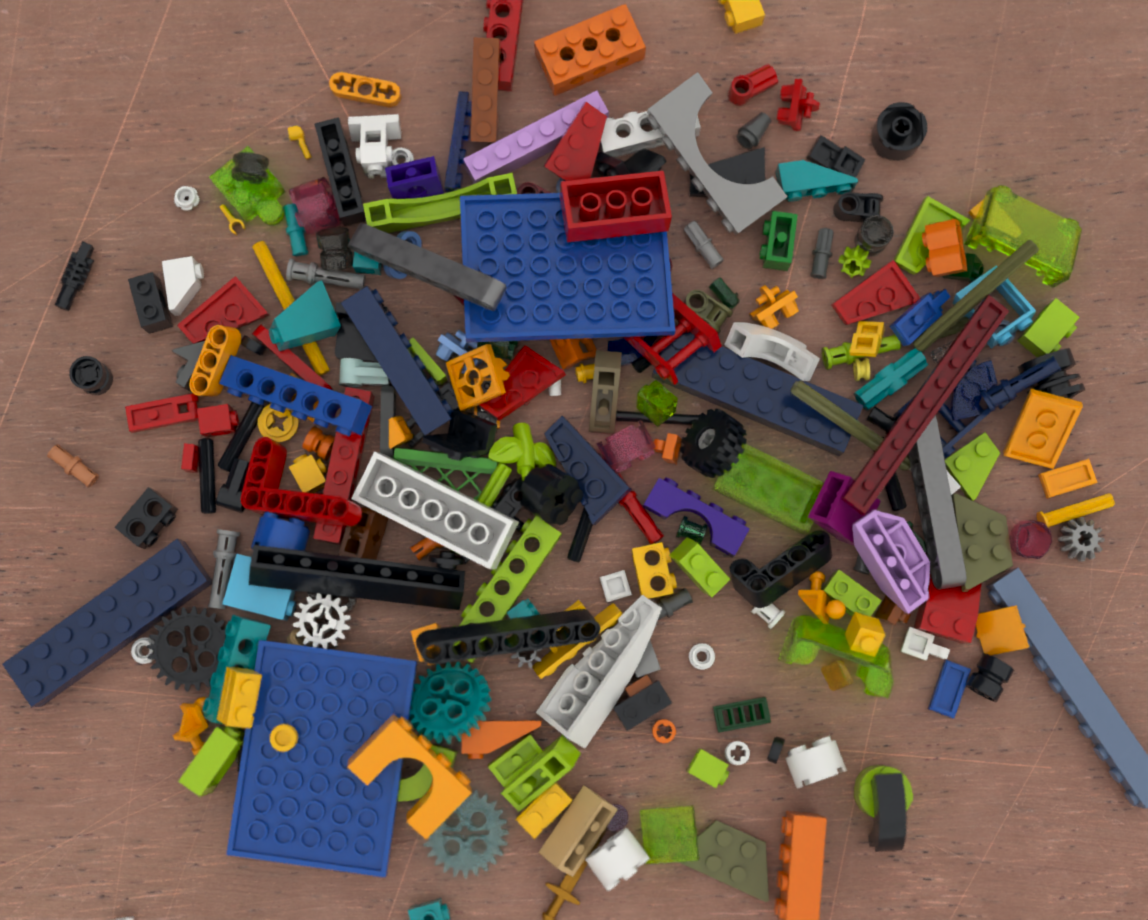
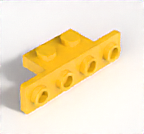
[532,600,623,679]

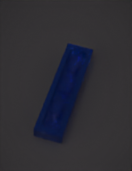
[444,91,472,193]

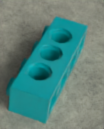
[203,615,271,728]

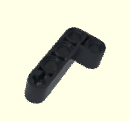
[730,530,832,608]

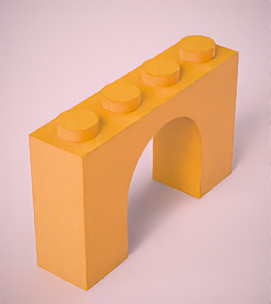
[347,714,472,839]

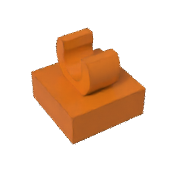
[652,433,682,465]

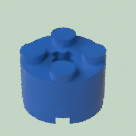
[251,512,310,551]

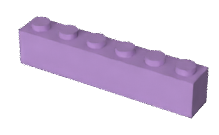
[463,91,609,184]

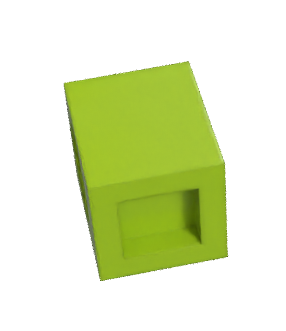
[686,748,730,788]

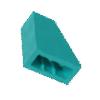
[269,281,341,351]

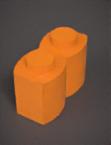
[922,219,967,277]

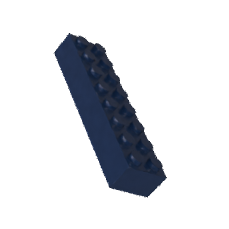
[651,332,864,456]
[2,539,212,707]

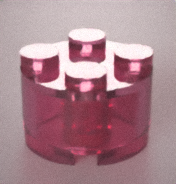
[289,177,341,235]
[596,419,656,473]

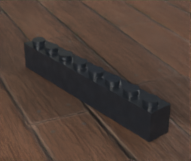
[248,545,465,610]

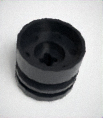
[1018,348,1085,399]

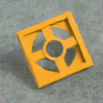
[445,344,510,411]

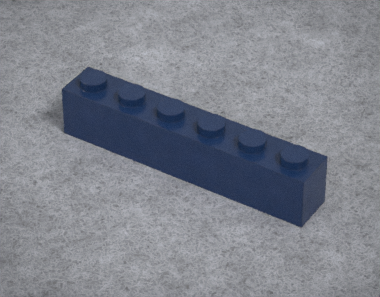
[341,286,454,435]

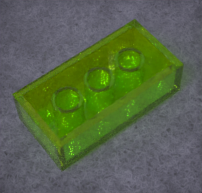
[712,444,824,535]

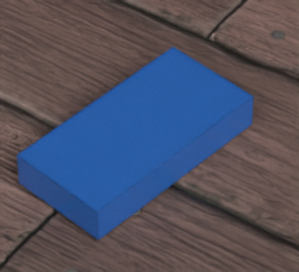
[928,660,971,719]

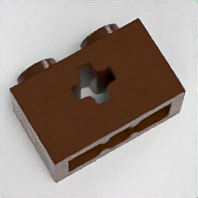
[338,506,389,560]

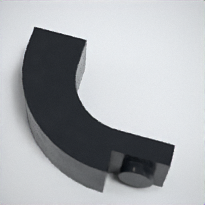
[868,773,907,852]

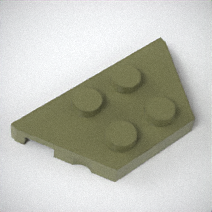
[951,494,1013,592]
[673,820,769,903]

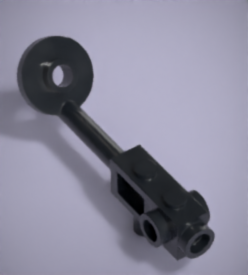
[429,477,525,569]

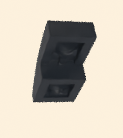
[806,135,866,178]

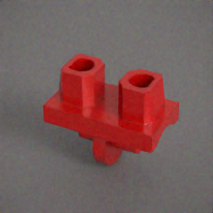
[777,79,820,131]

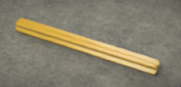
[253,241,330,376]

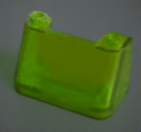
[964,185,1082,288]
[778,615,893,698]

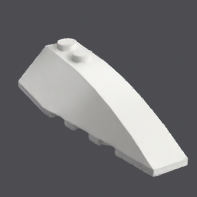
[536,595,662,748]

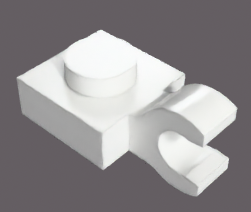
[900,627,950,661]

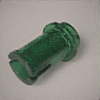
[709,277,740,310]

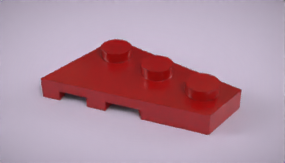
[543,102,607,181]
[831,260,920,325]
[177,276,269,344]
[478,345,566,421]

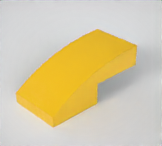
[850,321,885,357]

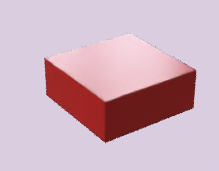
[181,443,199,473]

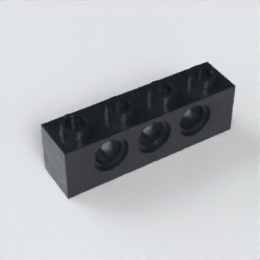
[314,117,366,227]

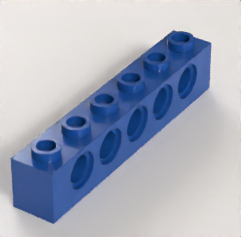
[219,355,372,437]

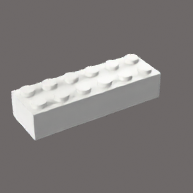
[352,452,519,569]

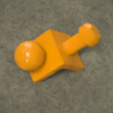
[798,571,846,624]
[173,697,209,756]

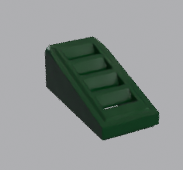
[713,696,771,733]

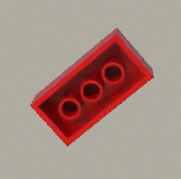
[560,170,672,242]

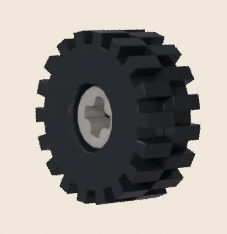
[680,408,747,478]

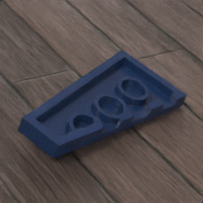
[544,416,632,525]

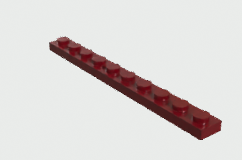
[841,295,1009,515]

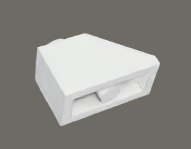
[162,256,204,316]

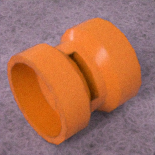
[302,426,335,460]

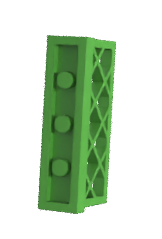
[394,447,499,500]

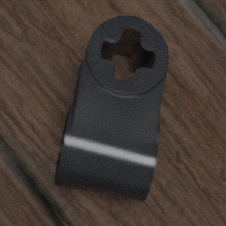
[833,192,883,224]

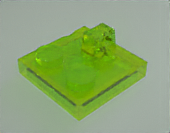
[640,805,699,864]

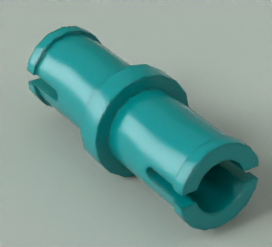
[283,203,309,257]

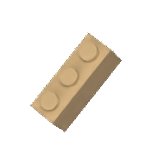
[539,785,618,877]

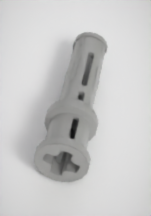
[286,258,365,290]
[208,529,240,609]

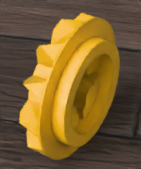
[258,404,299,443]

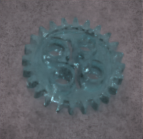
[423,790,509,878]

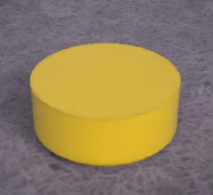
[270,724,298,752]

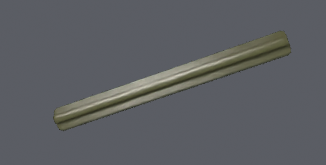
[913,240,1039,352]
[791,381,911,470]

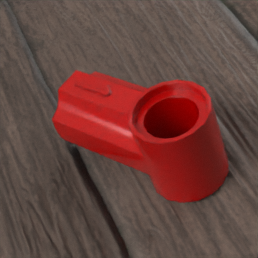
[728,64,779,106]

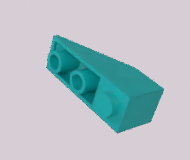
[775,160,858,202]

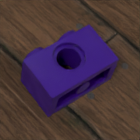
[385,156,444,199]

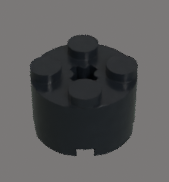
[871,102,928,161]
[521,464,583,525]

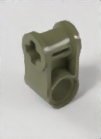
[684,290,733,334]

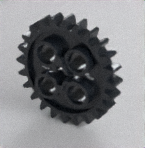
[147,606,226,692]

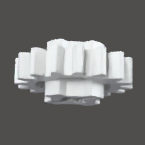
[293,593,351,649]

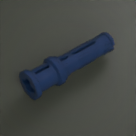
[981,355,1061,412]

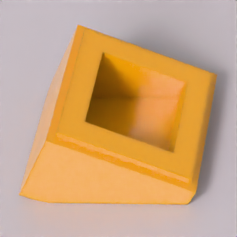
[389,416,414,449]

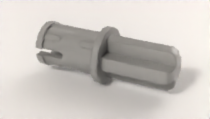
[684,221,724,269]

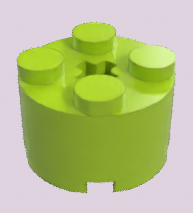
[854,765,913,818]

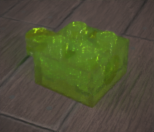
[209,146,285,226]

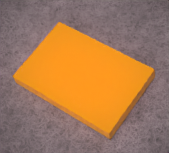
[1003,389,1083,469]

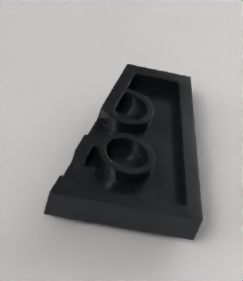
[689,147,765,197]

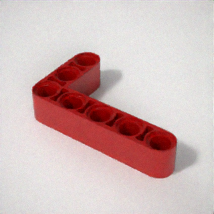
[241,437,362,526]

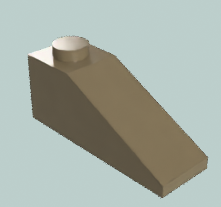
[589,350,622,434]

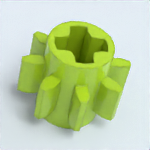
[838,245,872,278]

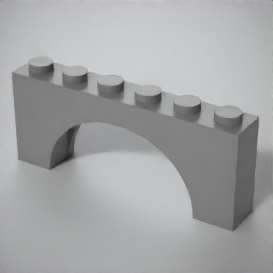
[646,72,787,235]

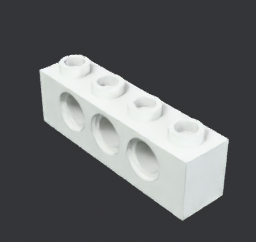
[599,110,701,158]

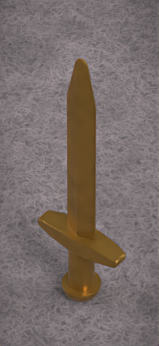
[542,825,608,920]

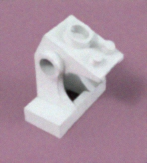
[348,114,401,178]

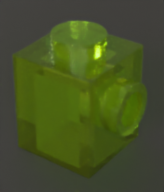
[636,380,678,427]

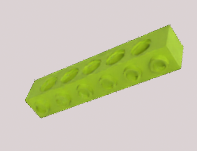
[453,516,562,663]

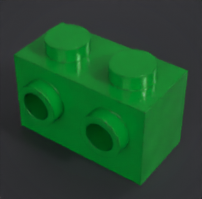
[759,211,798,271]

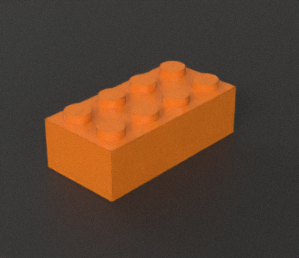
[774,811,827,920]

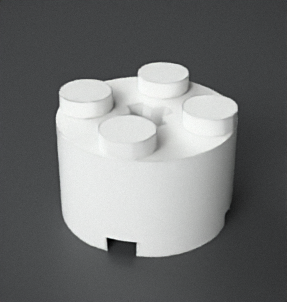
[785,736,847,788]
[585,828,650,891]

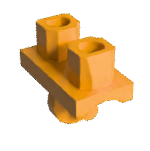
[749,285,799,329]

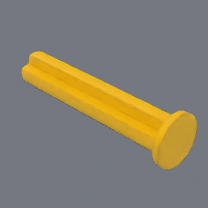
[1036,493,1115,532]

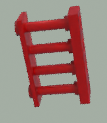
[623,293,722,385]

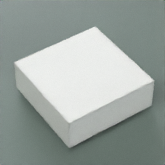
[600,570,632,602]

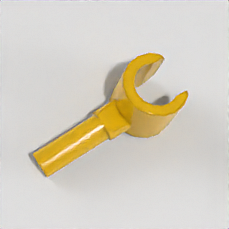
[288,126,312,160]
[220,204,246,235]

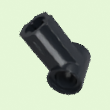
[216,458,249,513]

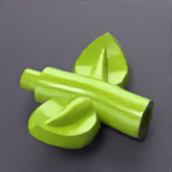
[488,422,556,481]

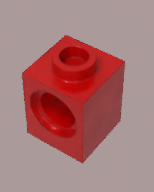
[197,404,239,438]

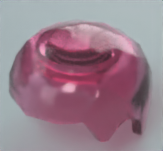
[1009,520,1052,559]

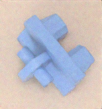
[436,330,483,374]

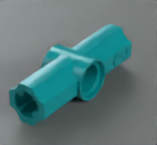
[854,348,929,411]

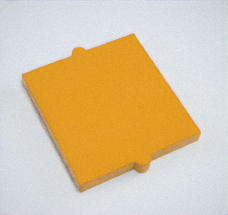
[976,605,1029,655]

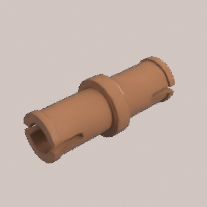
[47,444,99,488]

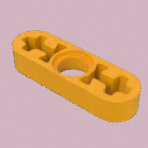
[329,72,401,107]

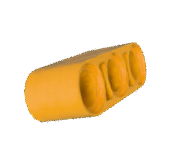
[189,325,242,397]

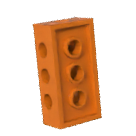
[534,4,646,96]

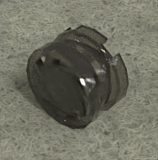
[231,152,269,184]

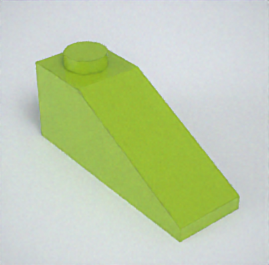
[501,734,581,812]

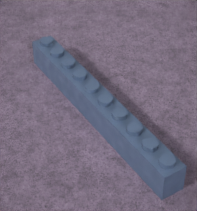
[986,568,1148,809]

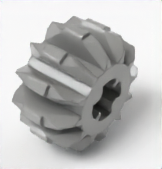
[1058,517,1105,562]

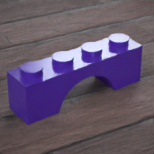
[643,477,750,558]

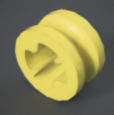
[853,358,870,381]

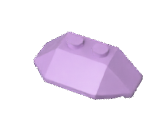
[852,510,930,614]

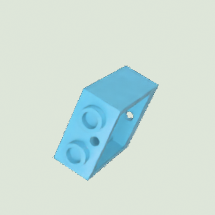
[952,266,1036,349]

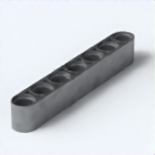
[347,223,507,311]
[908,415,966,590]

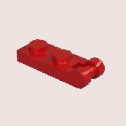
[125,394,199,433]

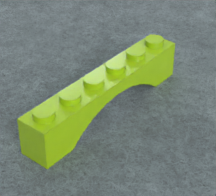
[363,173,517,233]

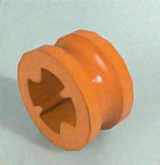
[652,719,676,743]

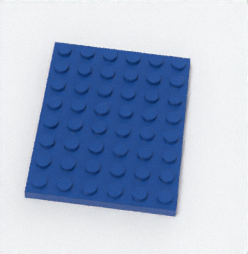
[460,193,675,342]
[226,640,418,877]

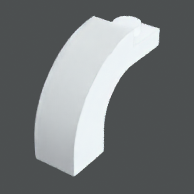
[724,322,820,381]

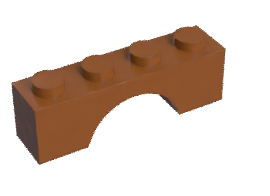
[471,37,501,142]

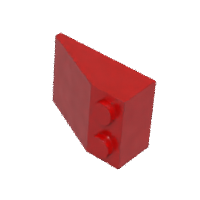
[914,572,982,644]

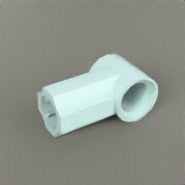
[339,358,390,388]

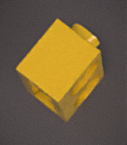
[631,542,677,600]

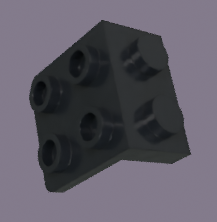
[595,149,666,177]
[335,302,389,363]
[421,408,497,460]

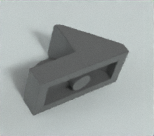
[172,341,205,391]

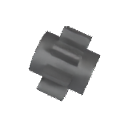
[511,649,542,669]

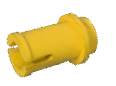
[575,363,595,383]

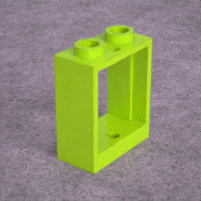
[178,726,245,797]

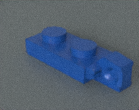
[889,289,951,346]

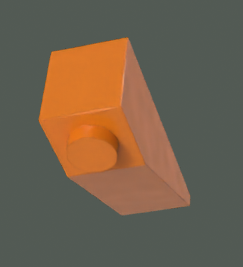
[461,720,542,759]

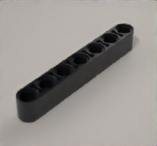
[416,609,600,664]

